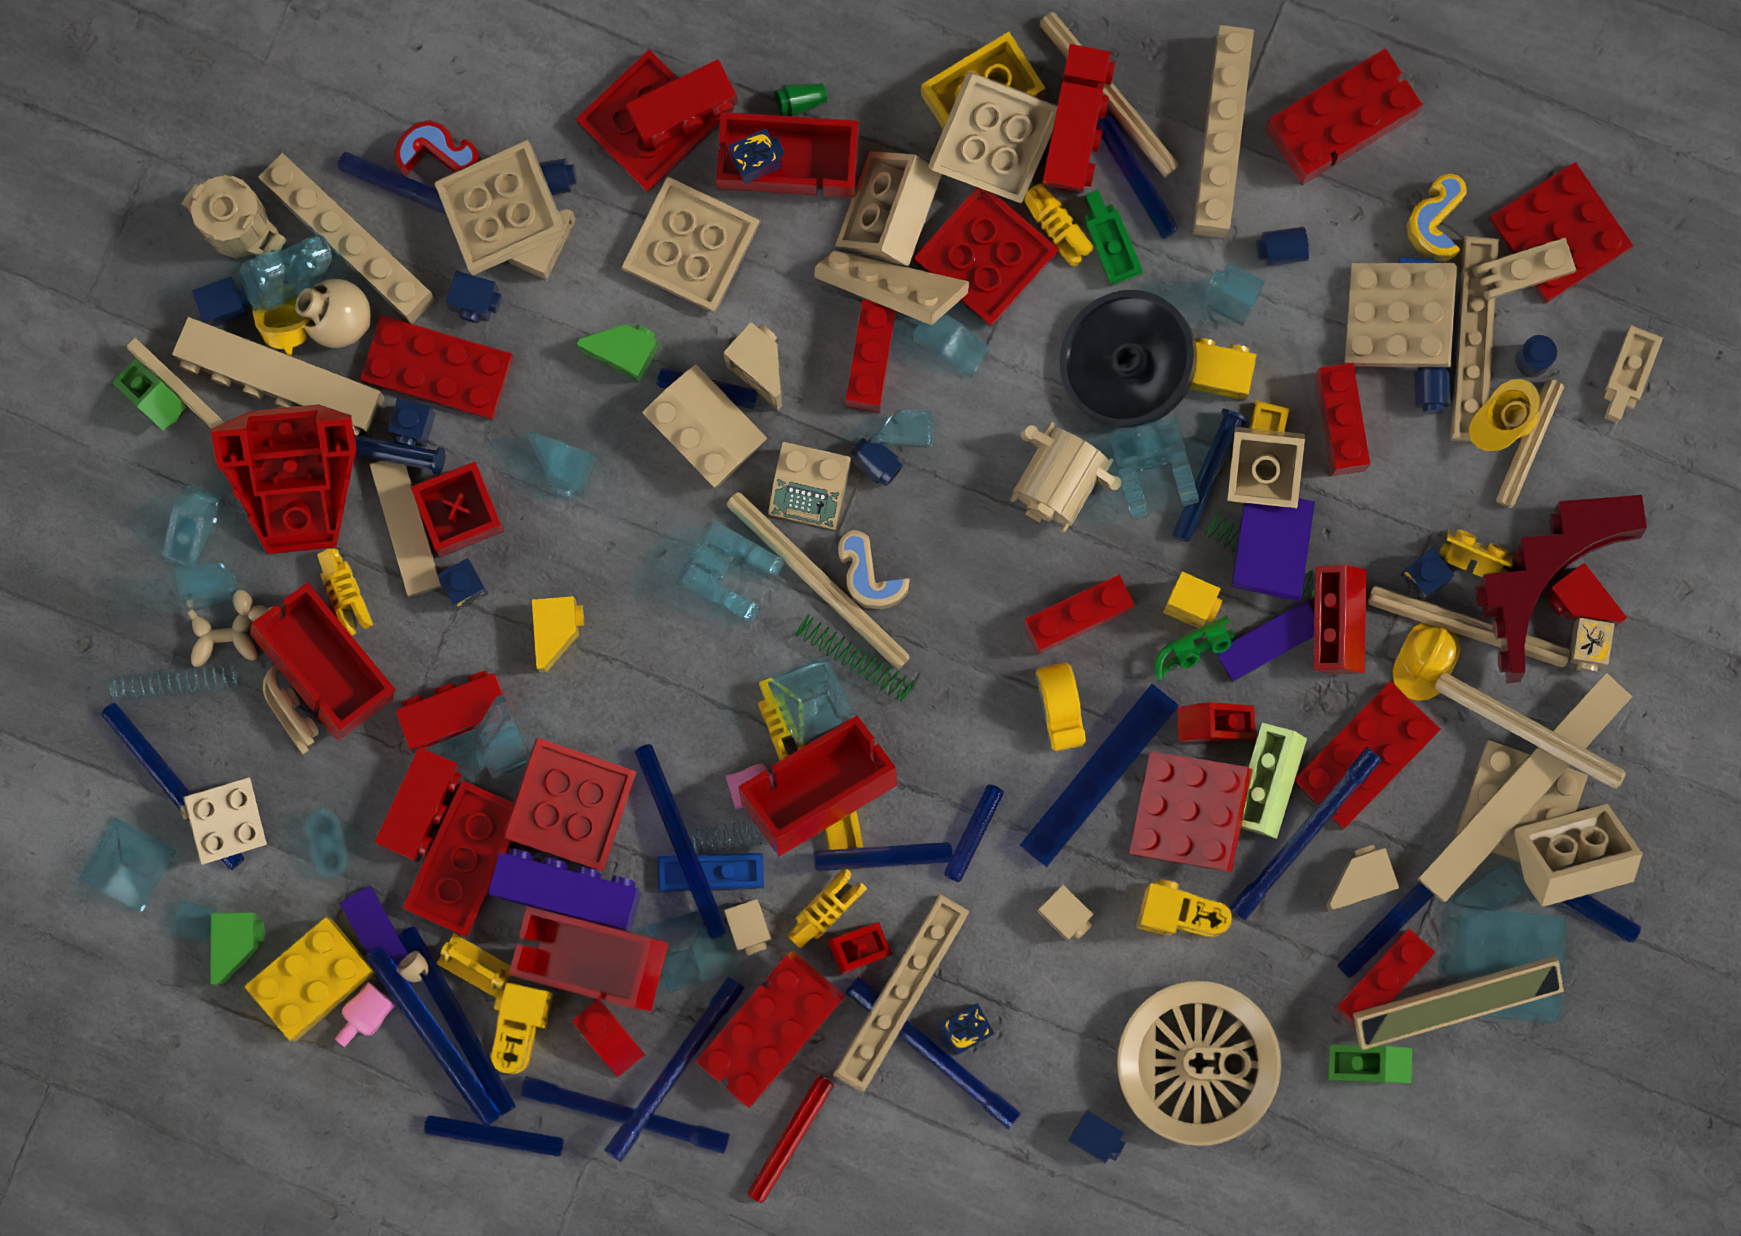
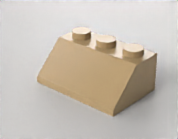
[835,151,942,267]
[642,364,768,488]
[1514,804,1643,907]

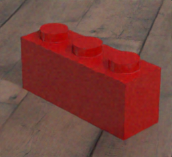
[626,59,738,149]
[846,299,897,413]
[1315,362,1371,476]
[1314,565,1366,675]
[1023,574,1135,655]
[395,671,512,753]
[374,747,463,862]
[1333,928,1436,1028]

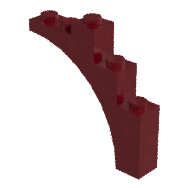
[1475,495,1647,683]

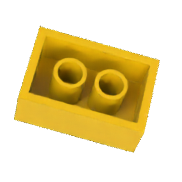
[921,32,1046,129]
[244,917,377,1042]

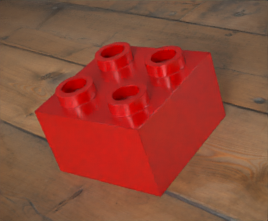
[410,461,505,557]

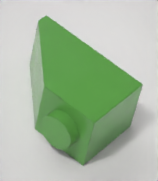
[576,324,659,382]
[111,358,188,431]
[211,913,265,986]
[1329,1045,1412,1084]

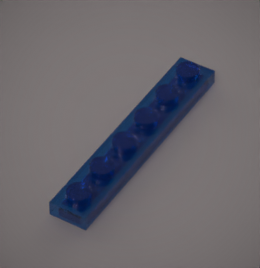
[1019,683,1179,868]

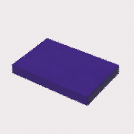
[1231,498,1315,601]

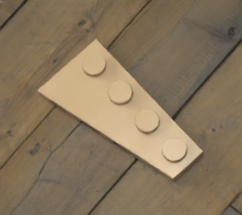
[815,251,969,325]

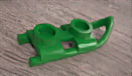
[1154,615,1235,682]

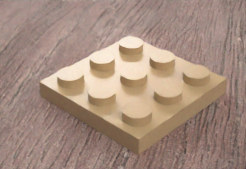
[928,71,1058,204]
[434,140,567,276]
[622,176,760,314]
[1345,263,1457,367]
[1454,740,1588,863]

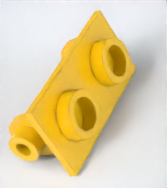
[1439,529,1512,578]
[436,933,511,998]

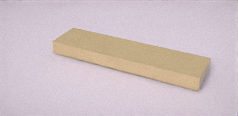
[127,338,225,429]
[370,461,442,597]

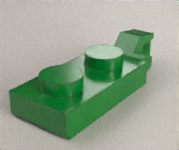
[1083,190,1143,287]

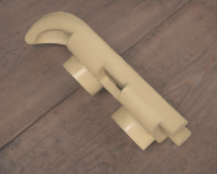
[263,665,319,755]

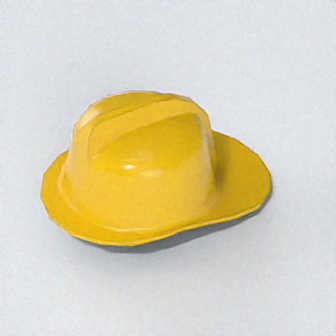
[252,290,311,356]
[1469,379,1540,451]
[1392,622,1460,701]

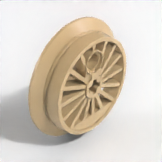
[1117,981,1281,1146]

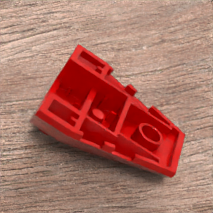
[211,404,356,554]

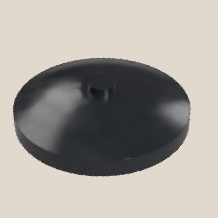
[1060,290,1197,428]

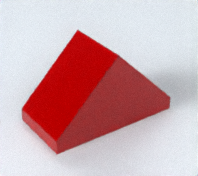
[828,922,892,976]

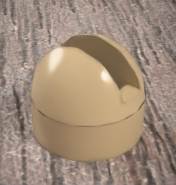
[397,951,428,983]

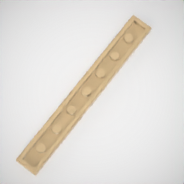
[1418,673,1633,903]

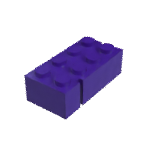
[488,848,642,932]

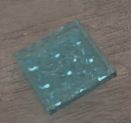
[1454,907,1567,1023]

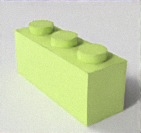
[1241,723,1307,839]

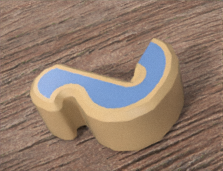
[838,530,910,610]

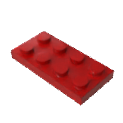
[360,315,513,421]
[1294,681,1441,830]
[403,780,514,938]

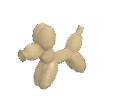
[187,590,273,667]

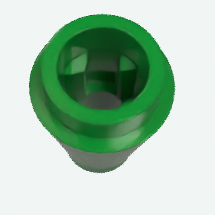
[775,83,827,117]

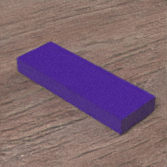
[1215,601,1315,683]
[340,886,422,995]

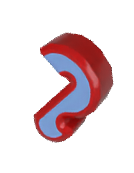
[394,120,481,177]

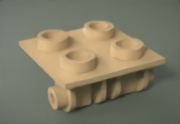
[180,777,267,865]

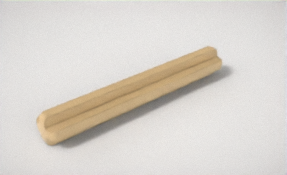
[1496,379,1564,508]

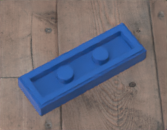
[658,853,764,892]

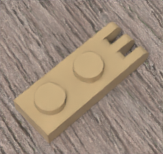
[1475,238,1576,300]

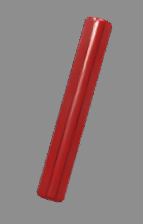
[747,1075,834,1203]

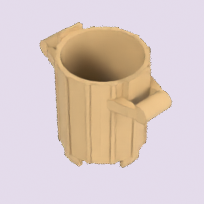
[181,175,287,260]
[1010,422,1121,533]

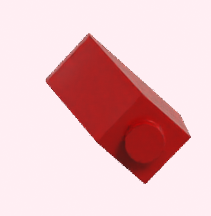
[1546,562,1627,627]
[1177,702,1256,743]
[571,999,645,1077]

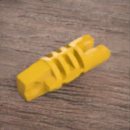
[1023,184,1093,267]
[317,548,373,636]
[757,677,807,761]
[787,867,867,948]

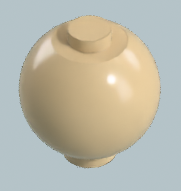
[296,279,370,348]

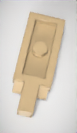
[1604,325,1663,424]

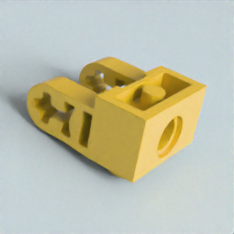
[1136,879,1232,938]
[491,983,554,1074]

